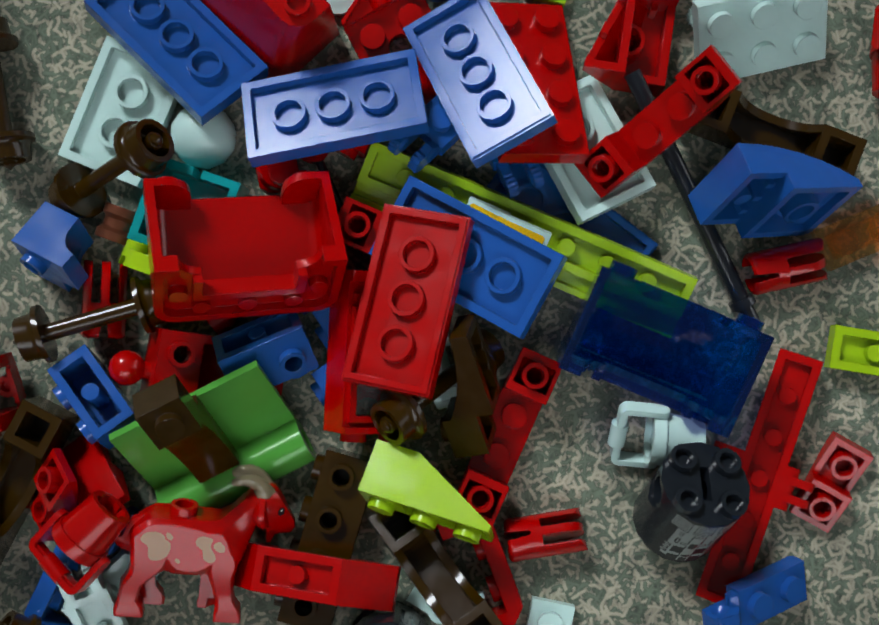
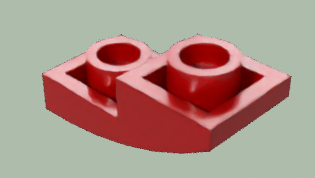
[789,431,874,533]
[62,435,130,505]
[30,448,78,541]

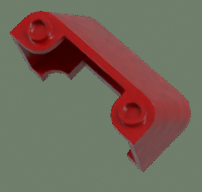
[200,0,340,78]
[143,170,348,322]

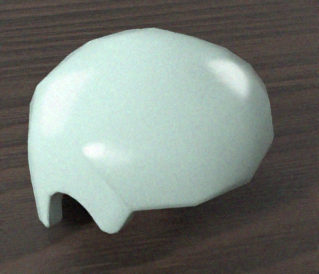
[171,108,237,170]

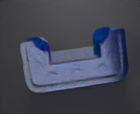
[555,260,774,438]

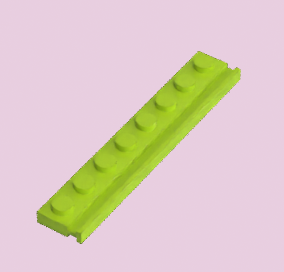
[350,142,698,337]

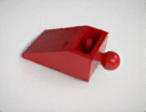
[108,327,284,395]

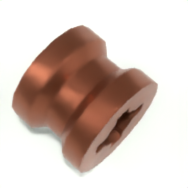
[94,202,136,246]

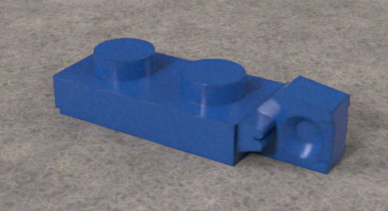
[702,556,807,625]

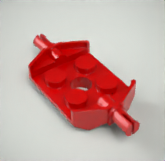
[341,0,437,105]

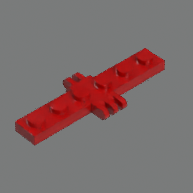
[695,348,824,603]

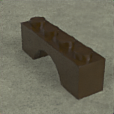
[688,89,868,176]
[0,397,79,566]
[368,510,503,625]

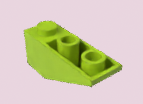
[358,439,494,544]

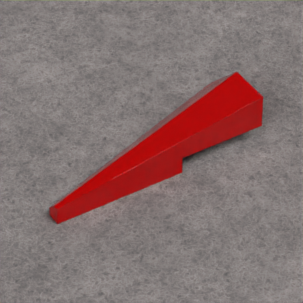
[582,0,679,97]

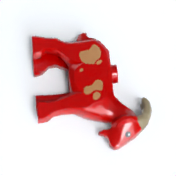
[113,464,295,624]

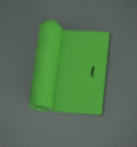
[108,360,317,509]

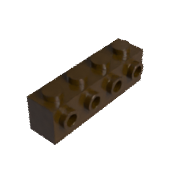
[274,446,370,625]

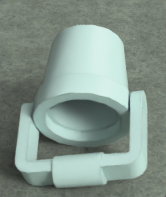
[607,401,706,469]

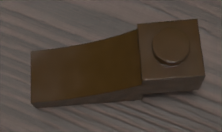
[440,313,501,458]
[132,374,240,484]

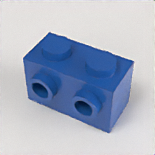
[212,313,320,386]
[47,344,136,450]

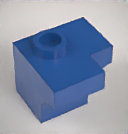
[11,201,94,292]

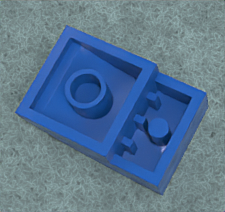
[688,143,863,238]

